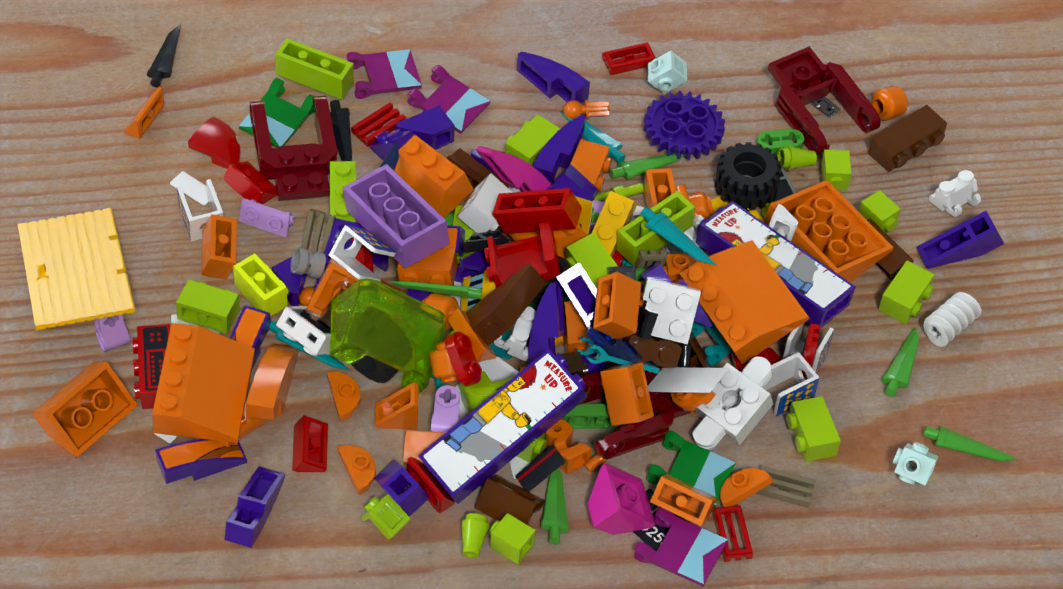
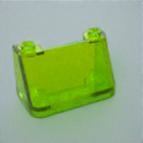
[330,278,446,393]

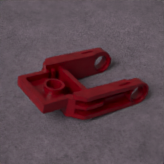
[767,46,881,155]
[249,95,338,201]
[577,364,691,459]

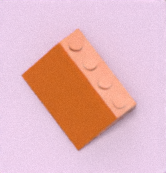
[763,180,894,283]
[680,240,810,365]
[152,323,255,443]

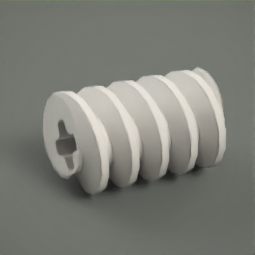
[923,292,981,347]

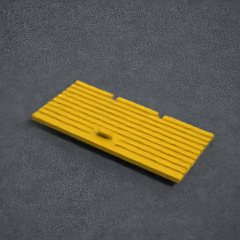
[18,208,136,330]

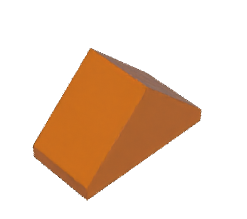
[375,382,418,429]

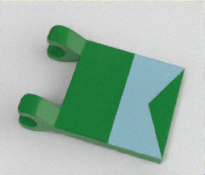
[239,78,315,148]
[646,430,736,508]

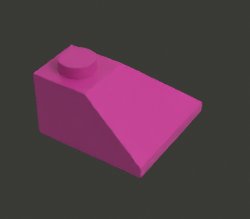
[588,463,656,535]

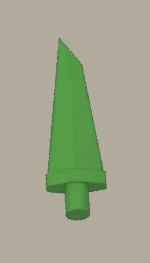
[609,153,684,179]
[388,281,482,299]
[881,327,920,397]
[923,426,1017,462]
[541,469,569,544]

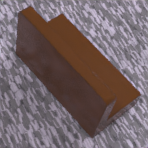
[475,475,545,525]

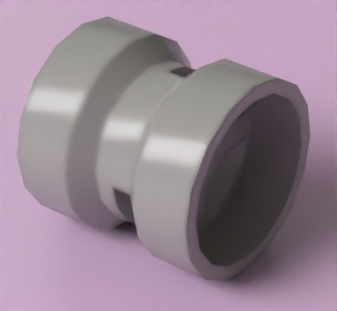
[291,247,326,279]

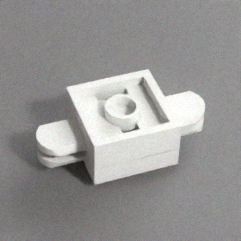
[693,356,773,451]

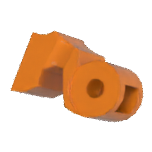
[545,419,592,475]

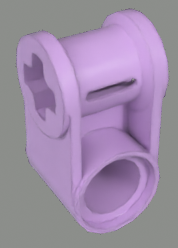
[93,315,130,352]
[431,385,460,433]

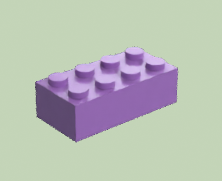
[343,164,450,268]

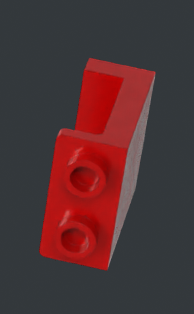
[484,221,561,288]

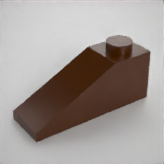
[466,263,547,346]

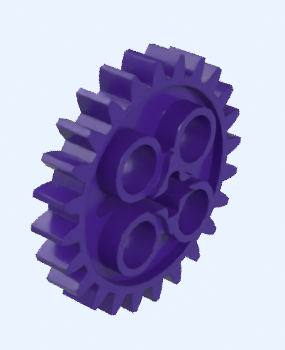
[643,91,725,160]

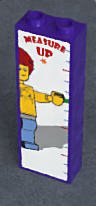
[696,201,856,329]
[419,349,587,504]

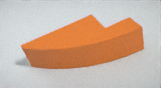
[246,343,300,421]

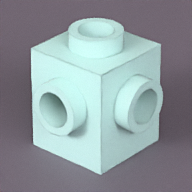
[648,50,687,94]
[893,442,939,486]

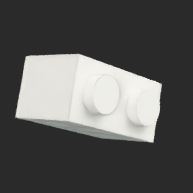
[457,173,512,233]

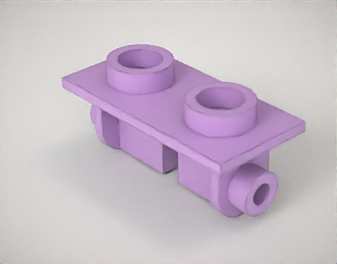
[239,198,295,237]

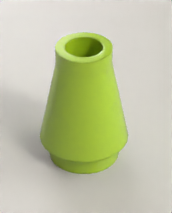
[777,145,817,171]
[462,513,490,558]

